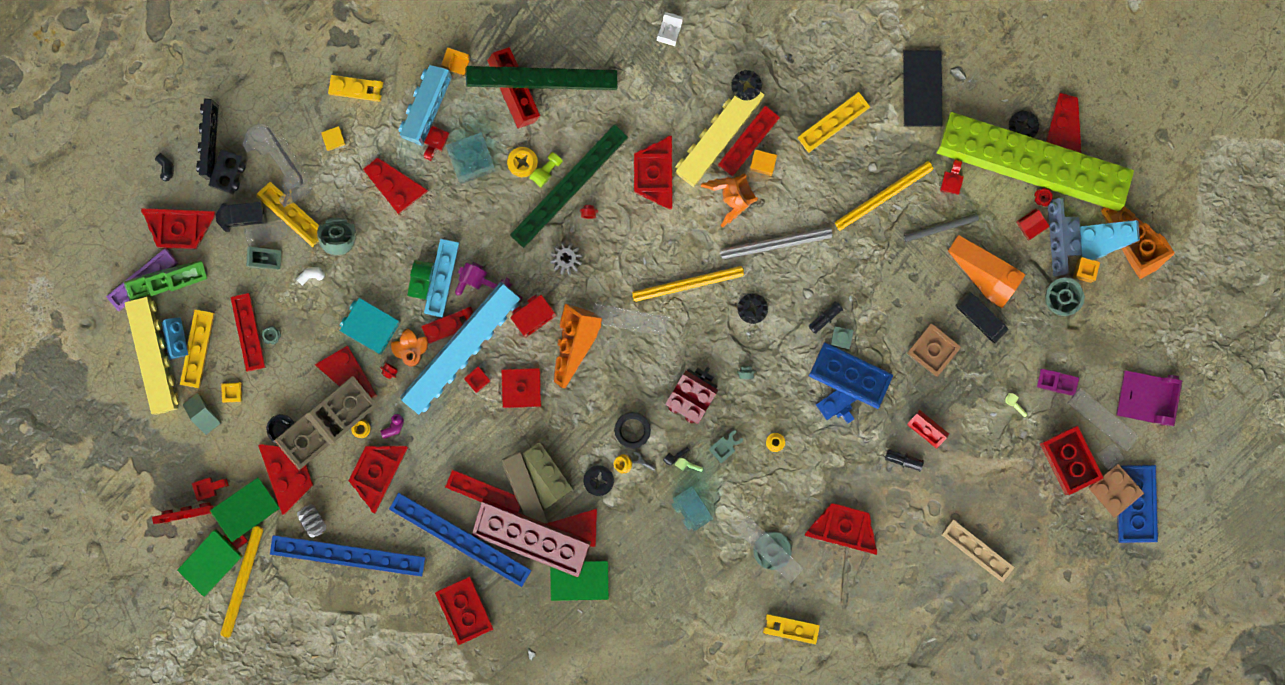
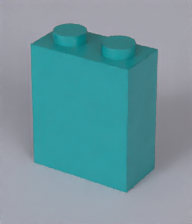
[339,298,401,355]

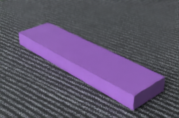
[106,248,178,312]

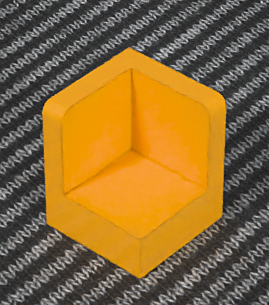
[441,47,470,75]
[750,150,777,176]
[1073,257,1100,283]

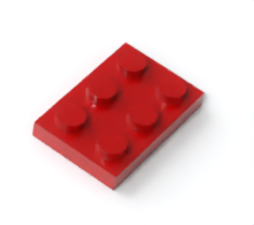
[435,577,494,646]

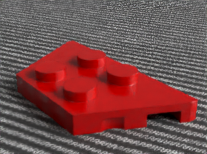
[634,136,672,210]
[141,208,216,249]
[258,444,314,515]
[348,446,409,514]
[804,503,878,555]

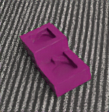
[1037,368,1079,397]

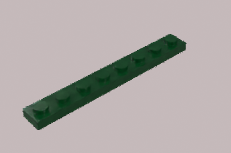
[465,66,618,90]
[510,124,628,248]

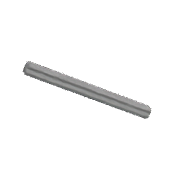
[720,227,833,259]

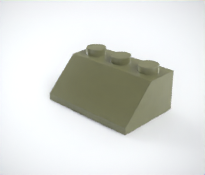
[521,442,574,511]

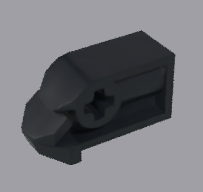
[216,202,267,232]

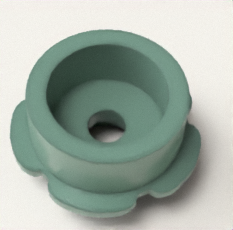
[262,326,281,345]
[737,366,756,379]

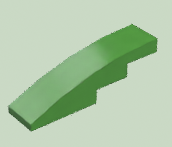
[124,261,207,301]

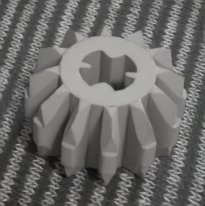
[550,243,582,275]
[297,504,326,538]

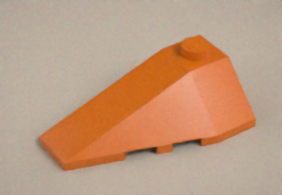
[1101,206,1175,279]
[948,235,1026,308]
[554,304,602,388]

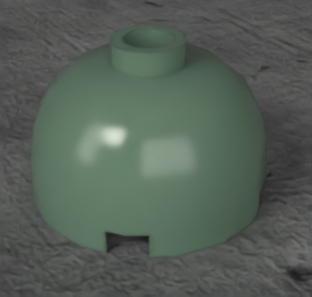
[317,218,356,256]
[1045,277,1085,316]

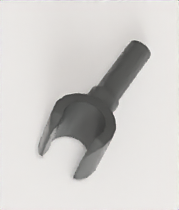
[632,452,656,471]

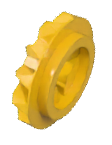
[507,147,538,178]

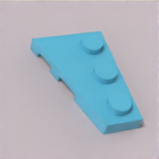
[1080,220,1140,260]

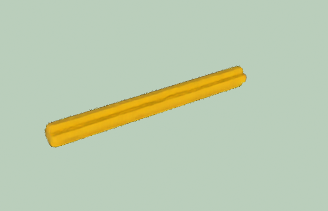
[835,161,934,231]
[632,266,744,302]
[220,526,264,638]

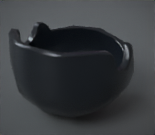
[266,414,295,443]

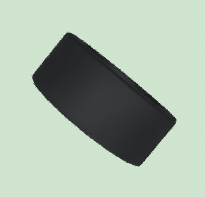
[614,412,651,449]

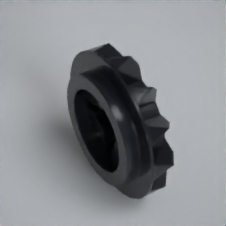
[731,69,762,101]
[1009,110,1040,138]
[737,293,768,324]
[583,465,614,496]

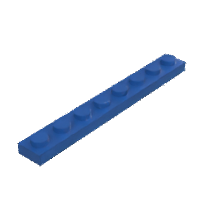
[389,493,532,587]
[270,535,426,577]

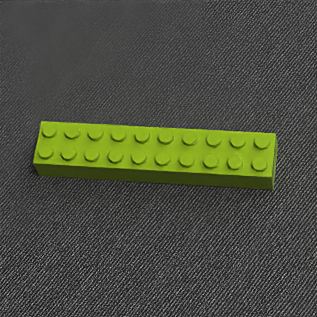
[937,112,1134,212]

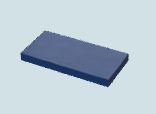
[809,342,893,409]
[1117,465,1158,543]

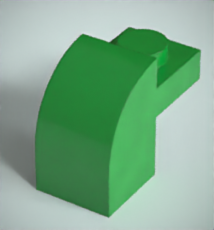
[407,259,435,300]

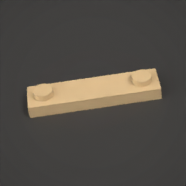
[941,519,1015,583]

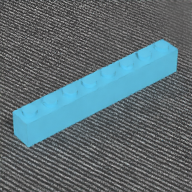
[400,282,520,415]

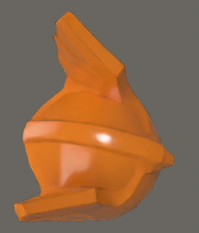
[701,173,758,227]

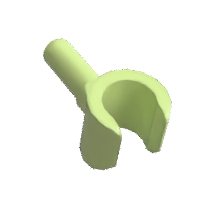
[1005,393,1027,417]
[675,458,703,472]

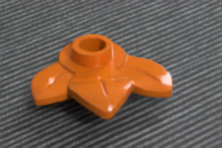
[391,329,428,367]

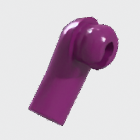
[380,414,404,439]

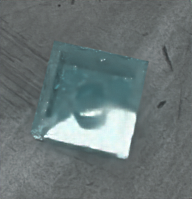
[446,132,496,184]
[671,486,713,531]

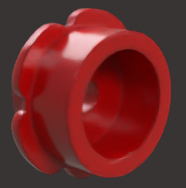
[1034,188,1053,207]
[580,205,598,219]
[380,363,398,379]

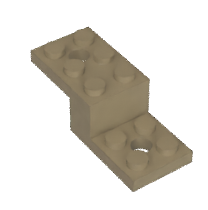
[274,376,377,470]

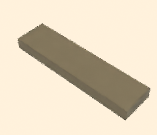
[501,452,547,523]

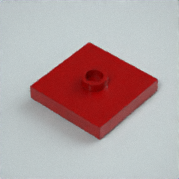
[501,368,541,408]

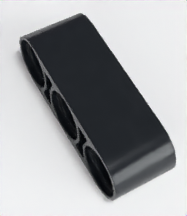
[955,291,1009,344]

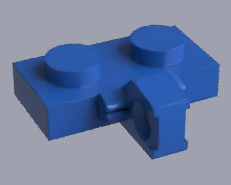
[816,390,857,424]

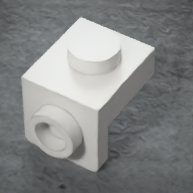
[657,12,683,46]

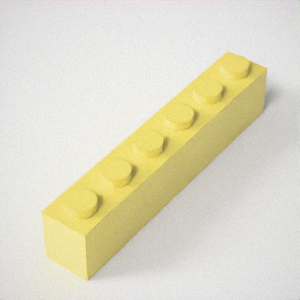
[675,81,764,187]
[125,297,179,415]

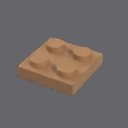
[907,323,961,377]
[1089,464,1144,518]

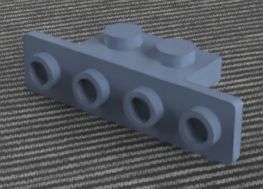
[1048,198,1082,276]

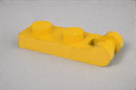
[328,75,384,102]
[763,614,820,644]

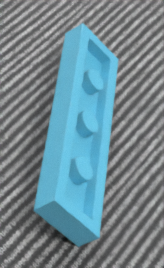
[424,239,460,318]

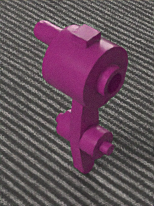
[455,262,523,302]

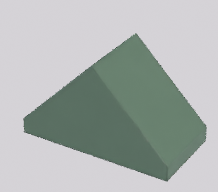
[246,246,281,270]
[183,393,221,435]

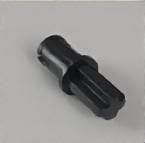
[808,301,843,334]
[885,450,924,472]

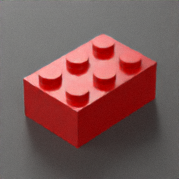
[1039,426,1104,495]

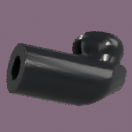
[155,153,174,182]

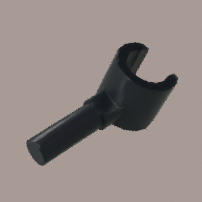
[663,447,690,466]

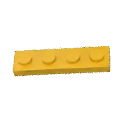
[798,92,870,153]
[256,182,319,247]
[180,310,215,388]

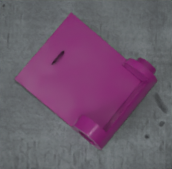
[1116,370,1183,427]

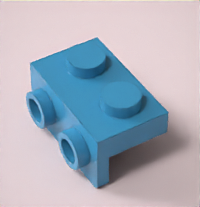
[161,317,188,360]

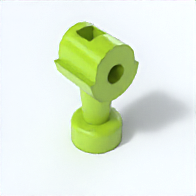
[529,152,563,188]

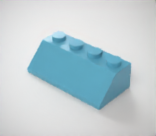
[399,65,452,146]

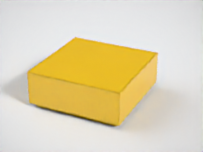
[321,126,346,151]
[221,382,242,403]

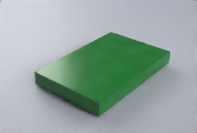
[209,477,280,542]
[177,529,243,597]
[550,561,609,601]

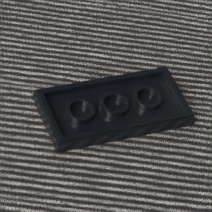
[903,50,942,127]

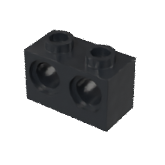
[208,149,247,195]

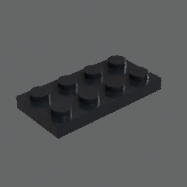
[196,98,219,180]

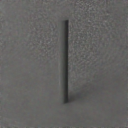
[904,213,979,242]

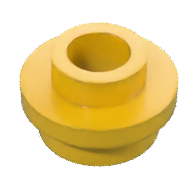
[351,419,371,438]
[766,433,785,452]
[614,454,632,473]

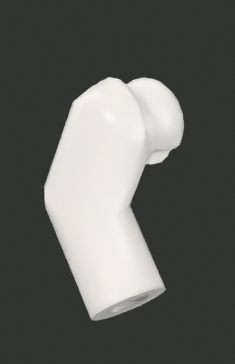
[296,267,325,286]

